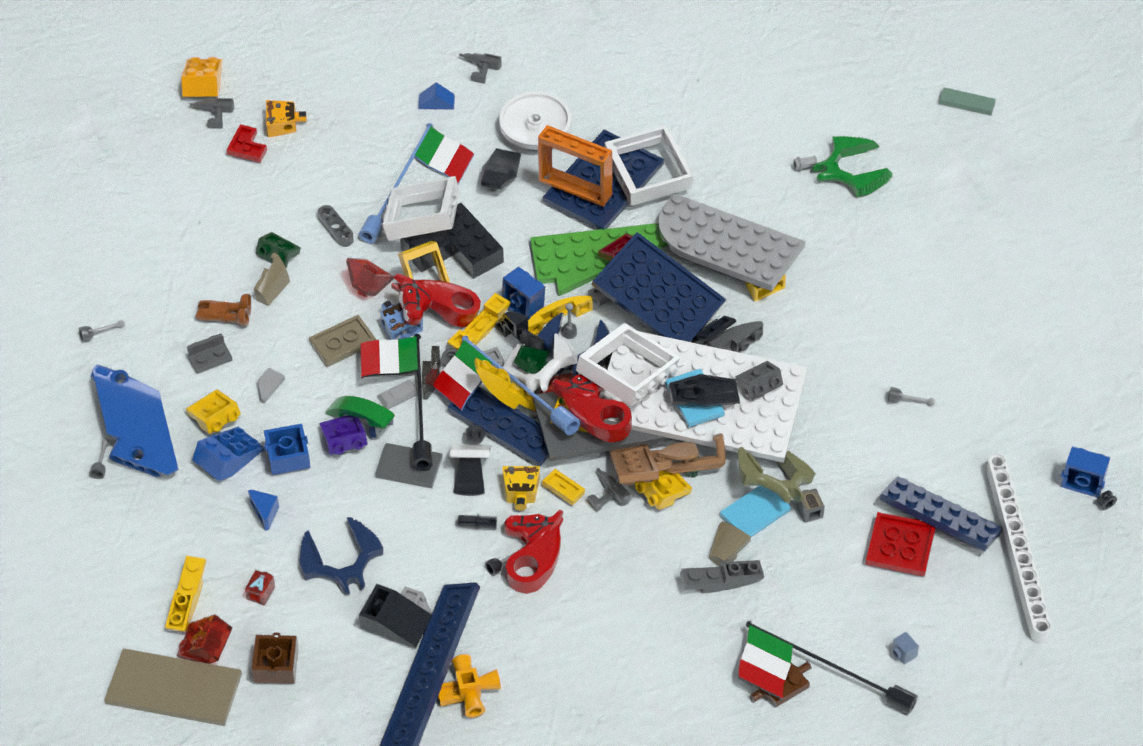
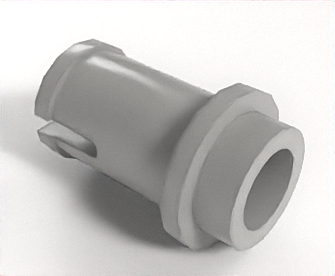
[793,155,818,171]

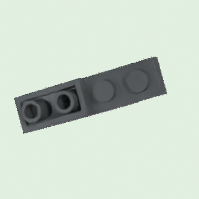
[707,321,764,353]
[680,560,765,593]

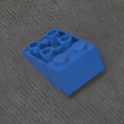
[192,426,265,481]

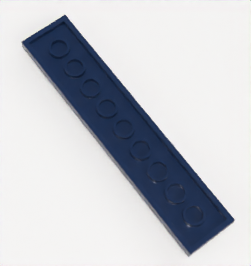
[380,582,480,746]

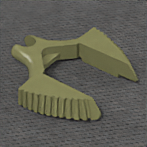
[738,447,816,503]

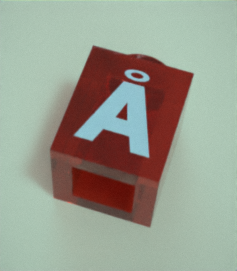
[245,570,275,606]

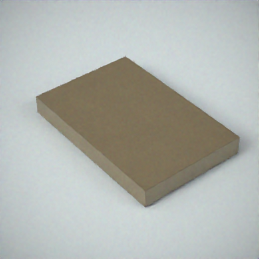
[309,314,377,367]

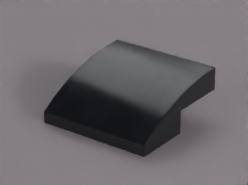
[691,315,737,345]

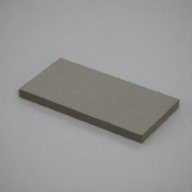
[104,648,242,726]

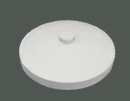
[499,91,571,150]

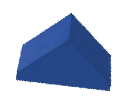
[418,82,455,110]
[248,489,279,531]

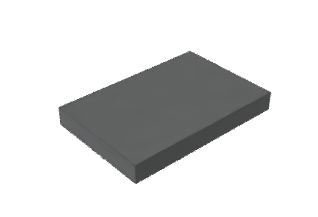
[375,443,443,488]

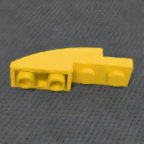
[474,358,536,412]
[165,555,207,632]

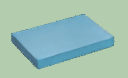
[665,368,725,427]
[720,486,791,537]

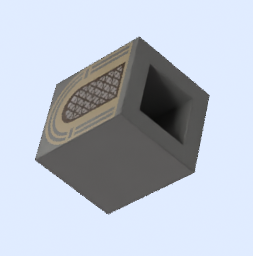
[796,488,825,523]

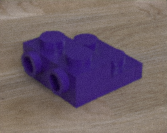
[319,415,368,455]

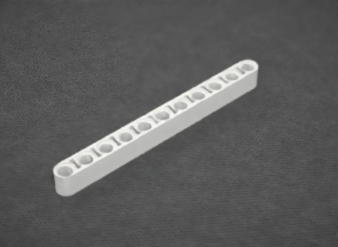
[987,453,1051,644]

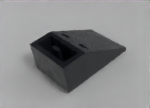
[359,583,432,649]

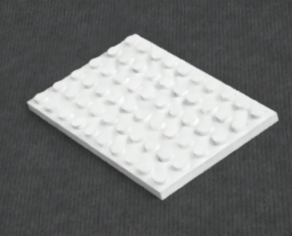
[599,331,808,463]

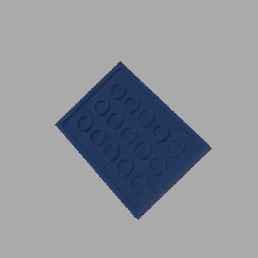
[543,129,664,230]
[591,232,726,342]

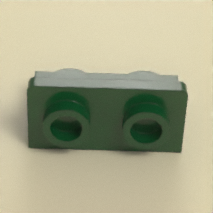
[255,232,301,268]
[513,346,554,378]

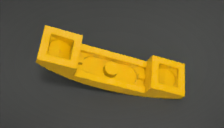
[447,293,510,350]
[528,296,593,335]

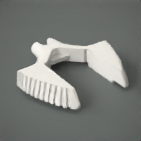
[503,334,578,395]

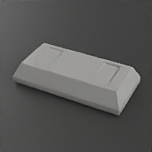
[377,380,418,409]

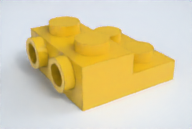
[186,389,241,434]
[635,470,692,510]

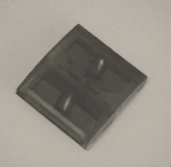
[422,346,441,400]

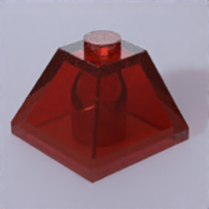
[346,258,394,297]

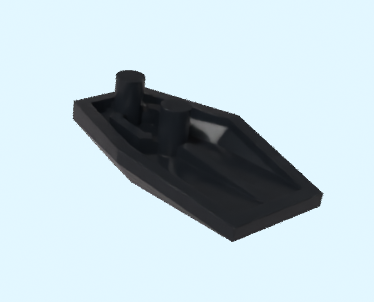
[481,148,521,192]
[669,374,740,407]

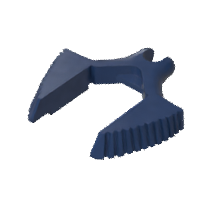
[538,313,612,378]
[300,517,383,595]

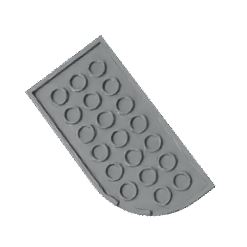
[659,193,806,291]

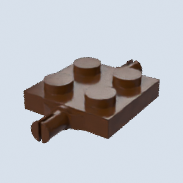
[750,661,812,707]

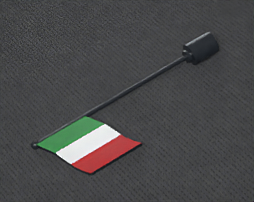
[360,334,433,471]
[738,621,918,714]

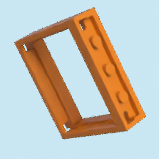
[538,125,612,207]

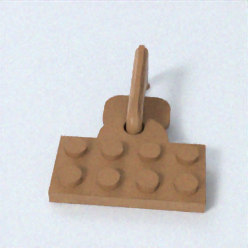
[609,433,726,485]

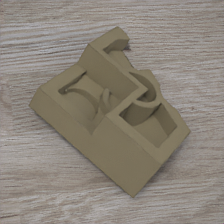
[254,253,290,306]
[709,522,751,567]

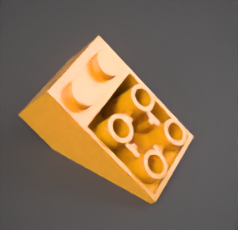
[181,57,223,97]

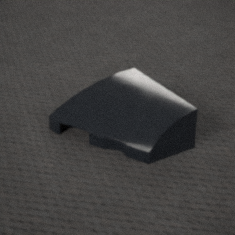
[495,311,528,345]

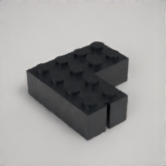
[400,203,504,279]

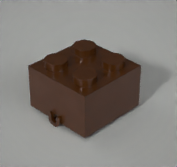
[252,632,299,684]

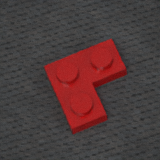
[226,124,267,163]

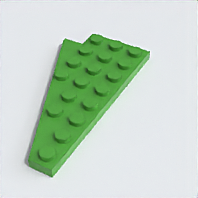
[530,223,668,296]

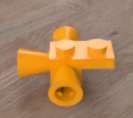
[438,654,501,718]

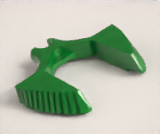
[813,136,893,198]

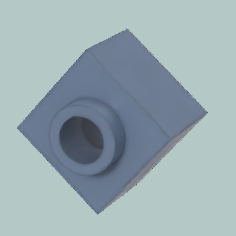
[892,632,919,665]

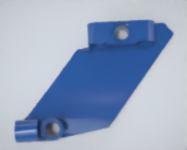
[90,364,179,477]

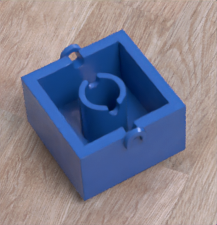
[501,266,546,320]
[264,423,311,475]
[1061,446,1111,498]

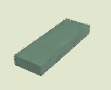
[939,87,996,116]

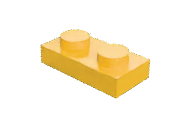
[542,469,585,506]

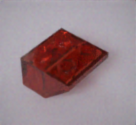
[176,614,233,664]

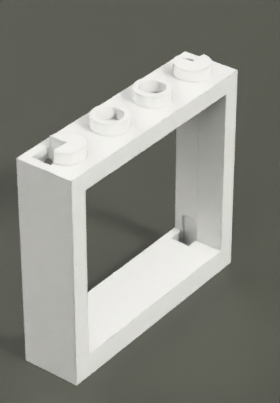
[605,125,694,206]
[381,176,460,241]
[576,323,680,406]

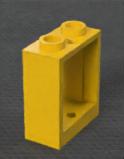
[398,241,450,283]

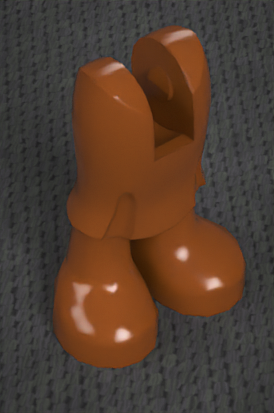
[195,294,251,326]

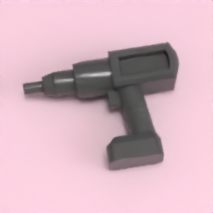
[459,53,502,84]
[190,98,235,129]
[587,468,631,512]

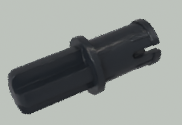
[457,514,497,530]

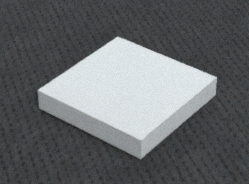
[450,444,492,458]

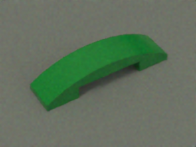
[325,396,395,429]

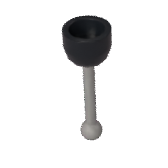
[485,545,526,576]

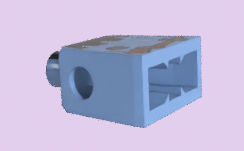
[380,301,423,340]

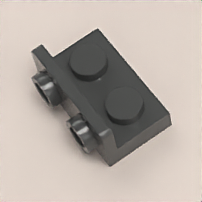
[187,333,232,374]
[735,361,783,400]

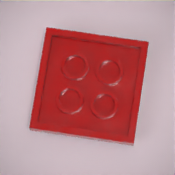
[865,512,936,577]

